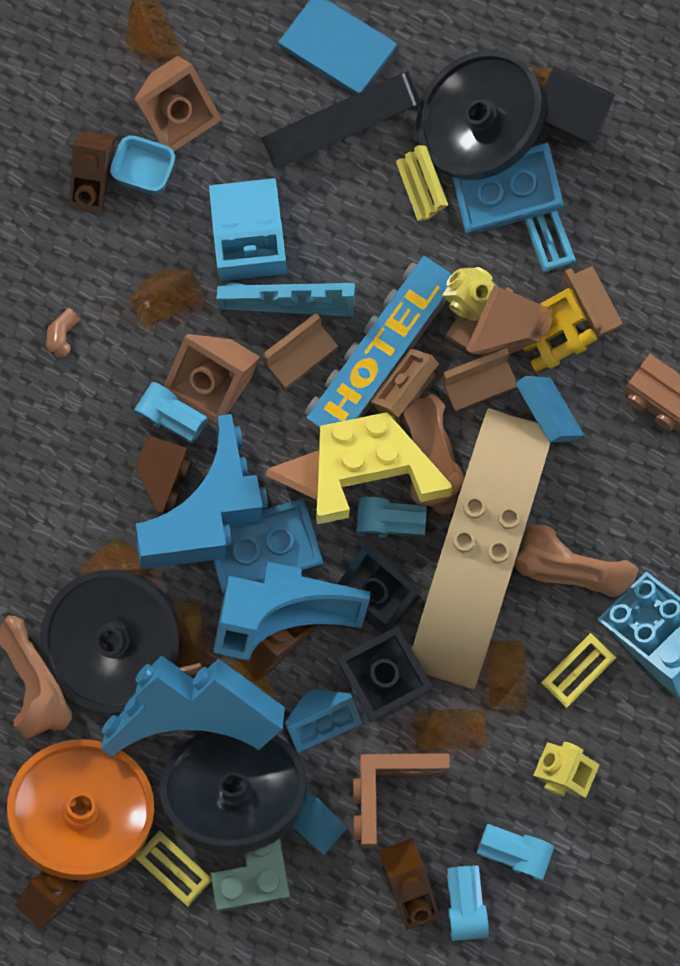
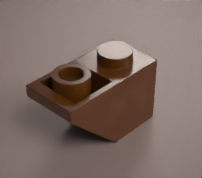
[69,130,116,213]
[135,435,192,517]
[235,624,317,681]
[378,838,440,930]
[15,871,89,930]

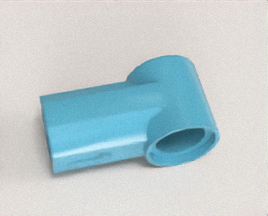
[133,382,207,444]
[356,497,427,538]
[476,824,555,881]
[447,866,489,941]

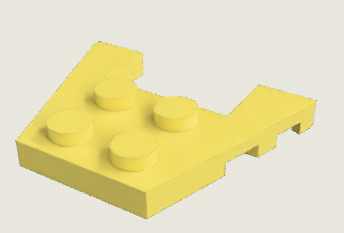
[316,412,452,524]

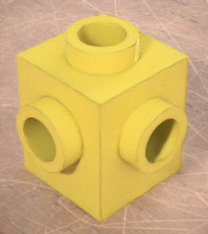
[442,267,498,321]
[533,742,599,798]

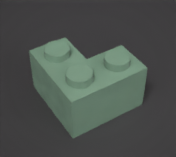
[211,839,291,912]

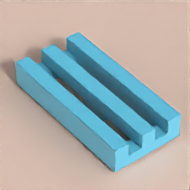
[524,211,576,274]

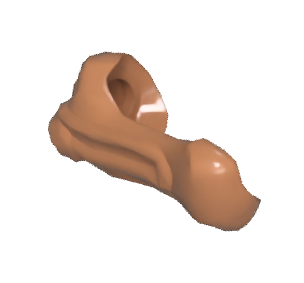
[402,394,465,516]
[514,524,639,598]
[0,615,72,739]

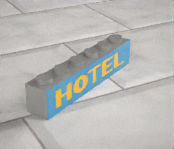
[305,256,452,435]

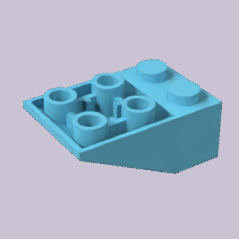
[209,178,287,282]
[597,572,680,699]

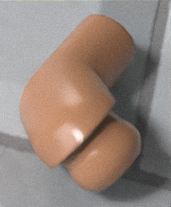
[46,308,80,358]

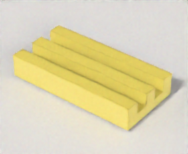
[396,145,448,221]
[541,633,616,708]
[135,830,212,907]

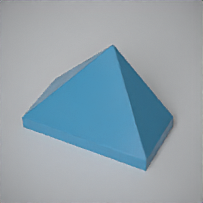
[285,689,363,753]
[293,790,348,855]

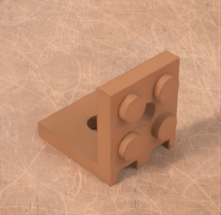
[353,753,450,849]

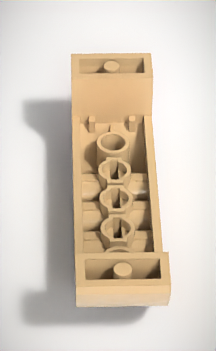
[412,408,550,690]

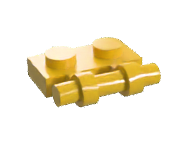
[523,288,597,373]

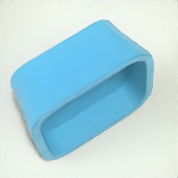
[110,136,175,195]

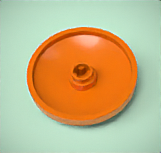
[7,739,154,880]

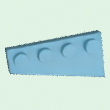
[217,283,355,317]

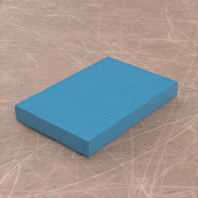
[278,0,397,95]
[452,143,565,235]
[213,498,324,594]

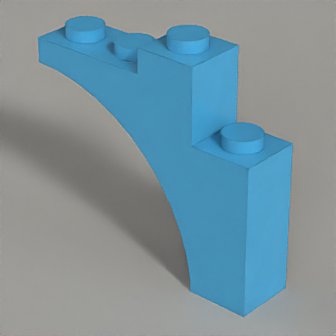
[135,414,268,570]
[213,561,370,660]
[101,656,285,757]

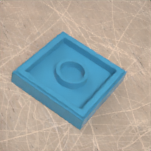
[516,376,585,442]

